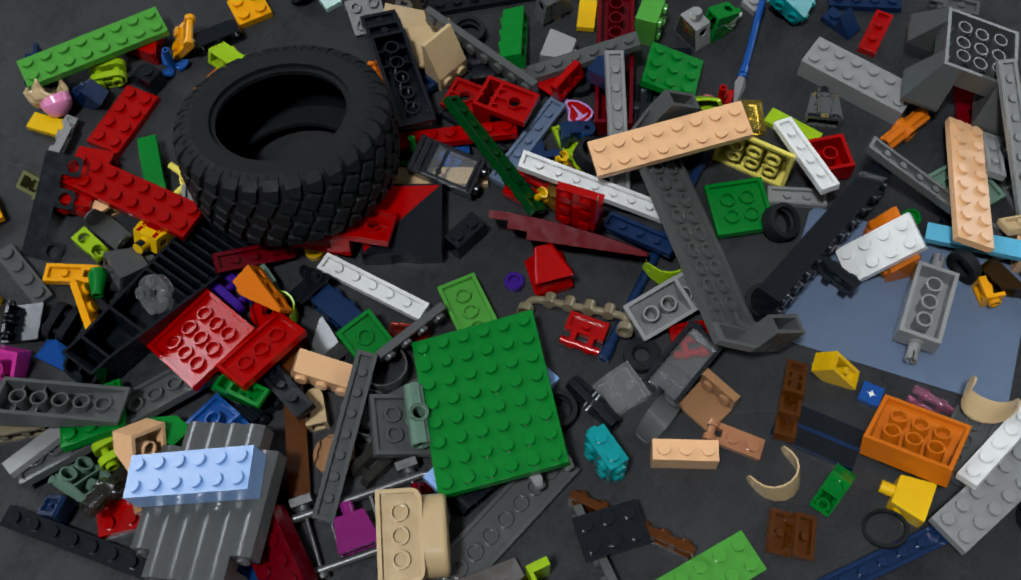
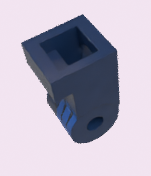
[558,121,596,147]

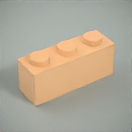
[289,348,353,397]
[650,438,720,469]

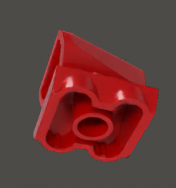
[524,243,574,297]

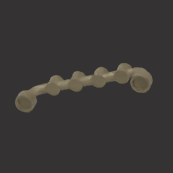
[516,291,634,338]

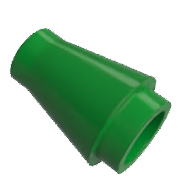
[87,267,109,298]

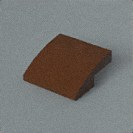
[764,507,817,562]

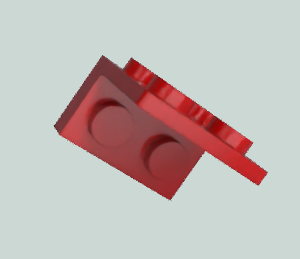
[538,60,584,102]

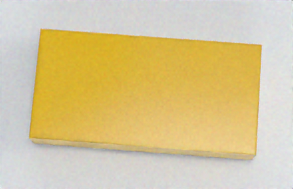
[576,0,597,32]
[26,112,63,137]

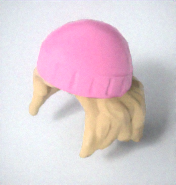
[23,78,73,118]

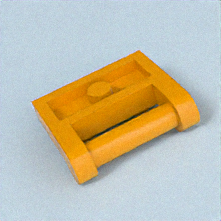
[172,13,195,61]

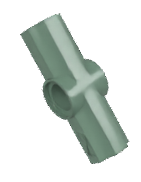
[403,382,431,450]

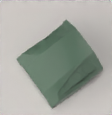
[47,456,116,503]

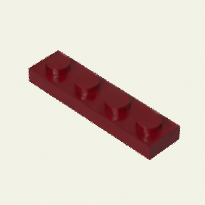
[212,243,296,274]

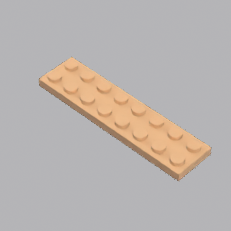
[587,100,753,180]
[945,117,995,253]

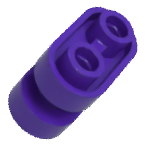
[212,273,254,315]

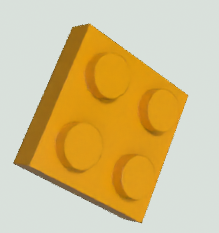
[226,0,274,30]

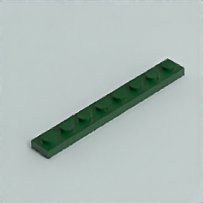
[442,95,547,216]

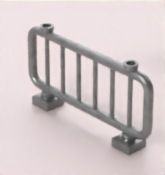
[288,456,451,580]

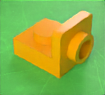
[971,275,1006,308]

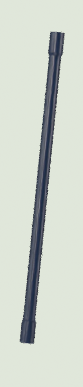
[597,151,711,364]

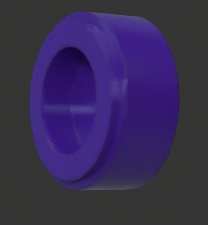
[504,272,524,293]

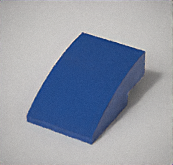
[185,393,250,425]

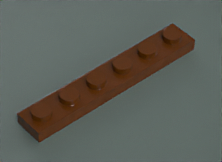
[568,489,697,560]

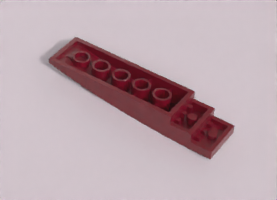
[488,210,648,257]

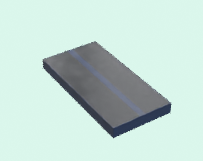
[768,405,865,471]

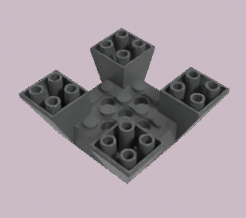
[900,7,1019,137]

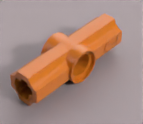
[879,107,931,149]

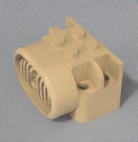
[375,487,451,580]

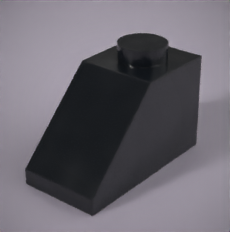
[127,63,167,96]

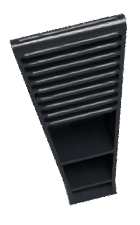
[62,217,256,385]

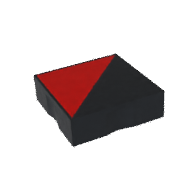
[361,183,444,265]

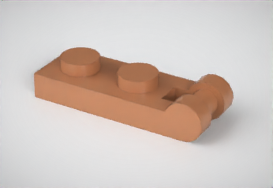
[702,418,766,461]

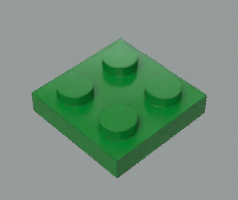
[335,308,393,359]

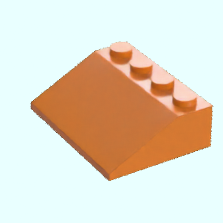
[859,394,972,488]

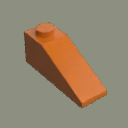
[232,265,293,314]

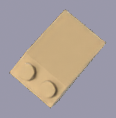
[422,23,467,92]

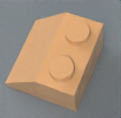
[112,418,167,471]

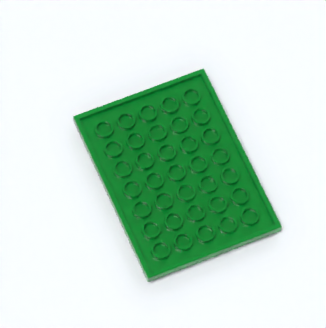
[412,309,570,498]

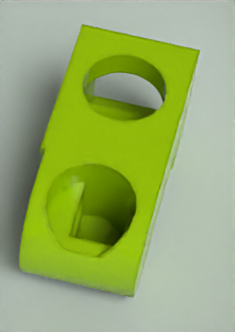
[71,226,109,264]

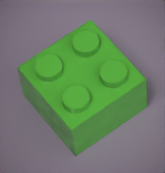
[634,0,669,46]

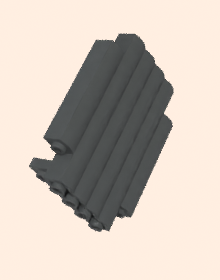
[130,421,287,580]

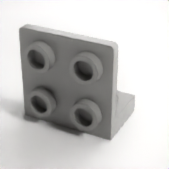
[343,0,384,37]

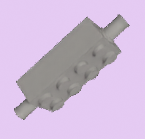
[892,253,960,364]

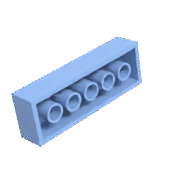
[123,445,266,507]

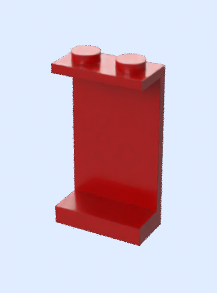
[56,146,121,218]

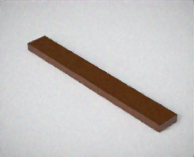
[281,341,312,499]

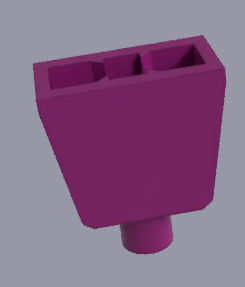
[334,500,377,559]

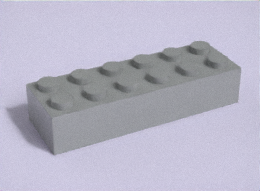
[797,36,911,125]

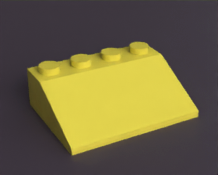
[712,137,796,186]

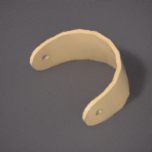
[961,375,1021,424]
[746,446,800,501]

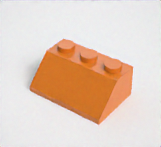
[863,206,921,283]

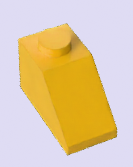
[811,351,860,390]

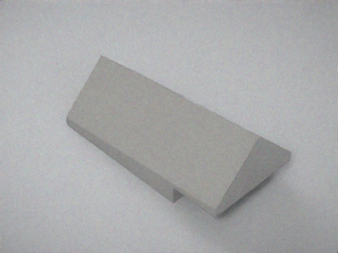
[622,272,699,342]

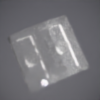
[591,361,651,417]

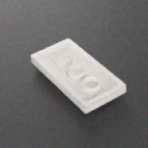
[836,212,928,282]

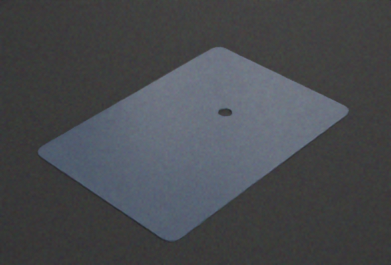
[782,208,1021,402]

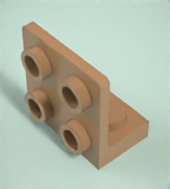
[678,368,741,431]

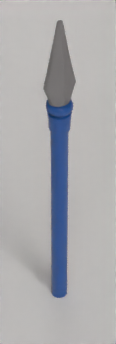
[733,0,766,102]

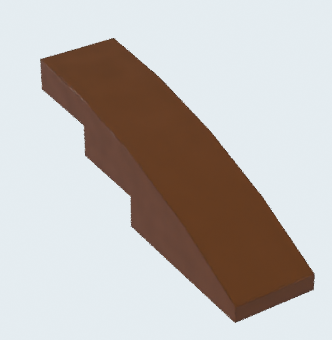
[772,359,809,444]

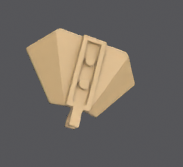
[383,3,450,69]

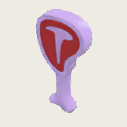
[561,97,594,122]

